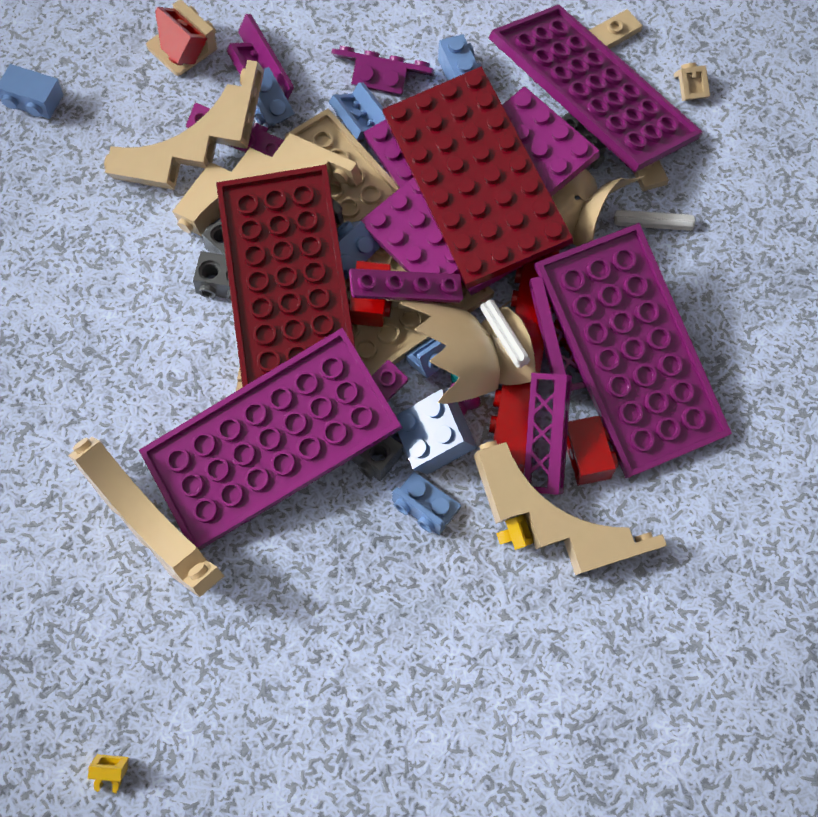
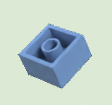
[395,389,477,475]

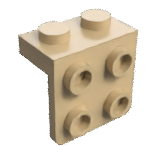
[146,0,217,76]

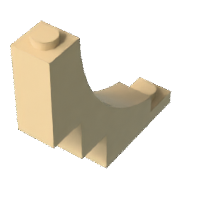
[104,60,264,190]
[172,133,362,236]
[68,437,224,597]
[474,440,667,575]

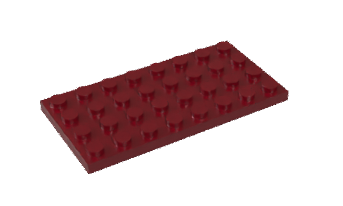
[382,66,573,289]
[216,164,356,388]

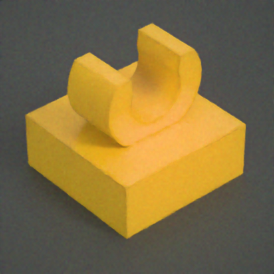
[496,515,533,550]
[88,754,129,793]

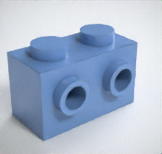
[438,34,482,81]
[0,64,63,119]

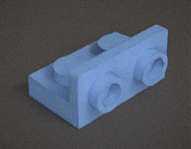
[254,67,295,129]
[392,471,461,535]

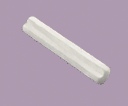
[614,210,695,231]
[480,299,530,368]

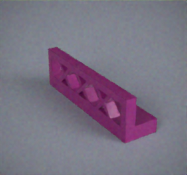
[529,276,586,391]
[524,373,572,495]

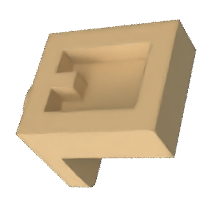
[674,63,710,101]

